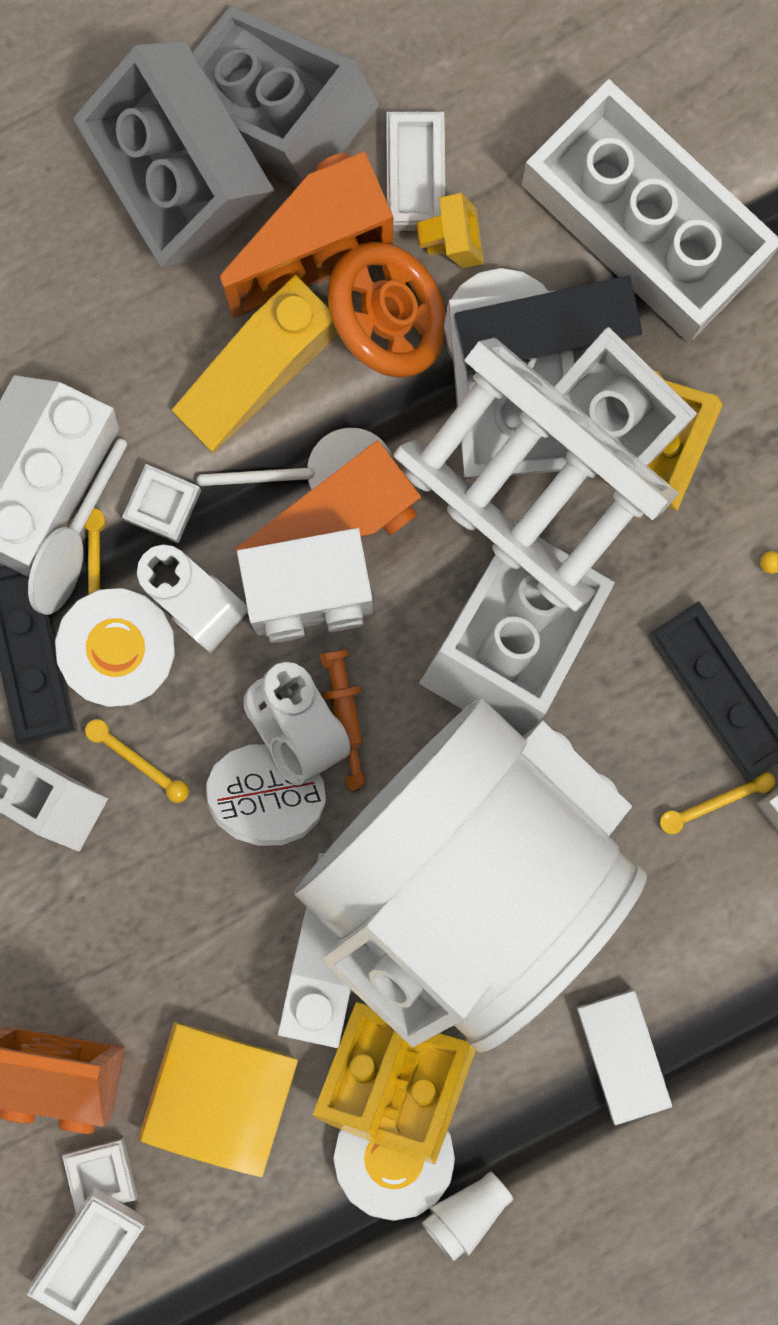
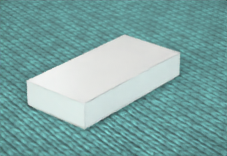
[386,112,445,231]
[576,989,672,1126]
[27,1187,146,1325]

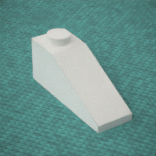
[0,739,108,852]
[278,853,351,1048]

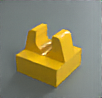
[416,192,484,269]

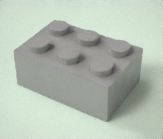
[73,40,275,268]

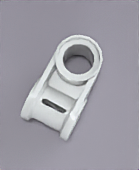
[137,545,248,653]
[244,662,351,786]

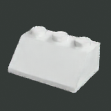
[0,375,119,577]

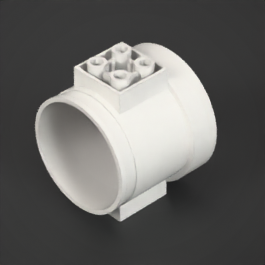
[293,697,647,1053]

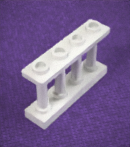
[393,337,679,611]

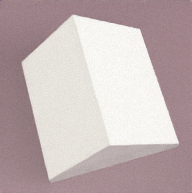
[554,327,697,490]

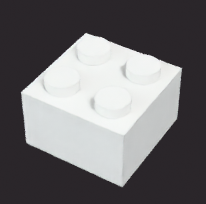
[237,528,373,643]

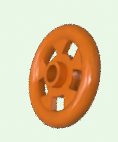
[328,241,446,377]

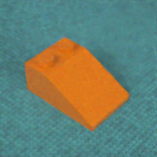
[219,151,393,319]
[0,1026,125,1134]

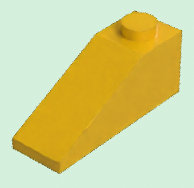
[172,275,338,454]

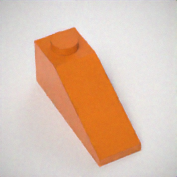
[234,440,421,552]

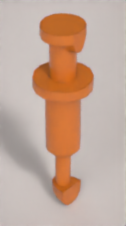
[319,649,366,791]

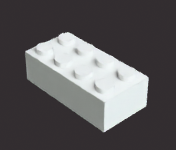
[521,79,778,344]

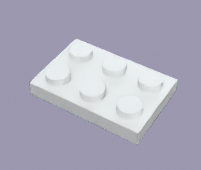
[448,290,574,480]

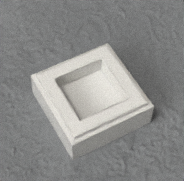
[122,464,201,543]
[62,1137,138,1214]

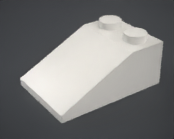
[419,522,615,736]

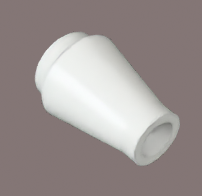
[422,1171,514,1262]

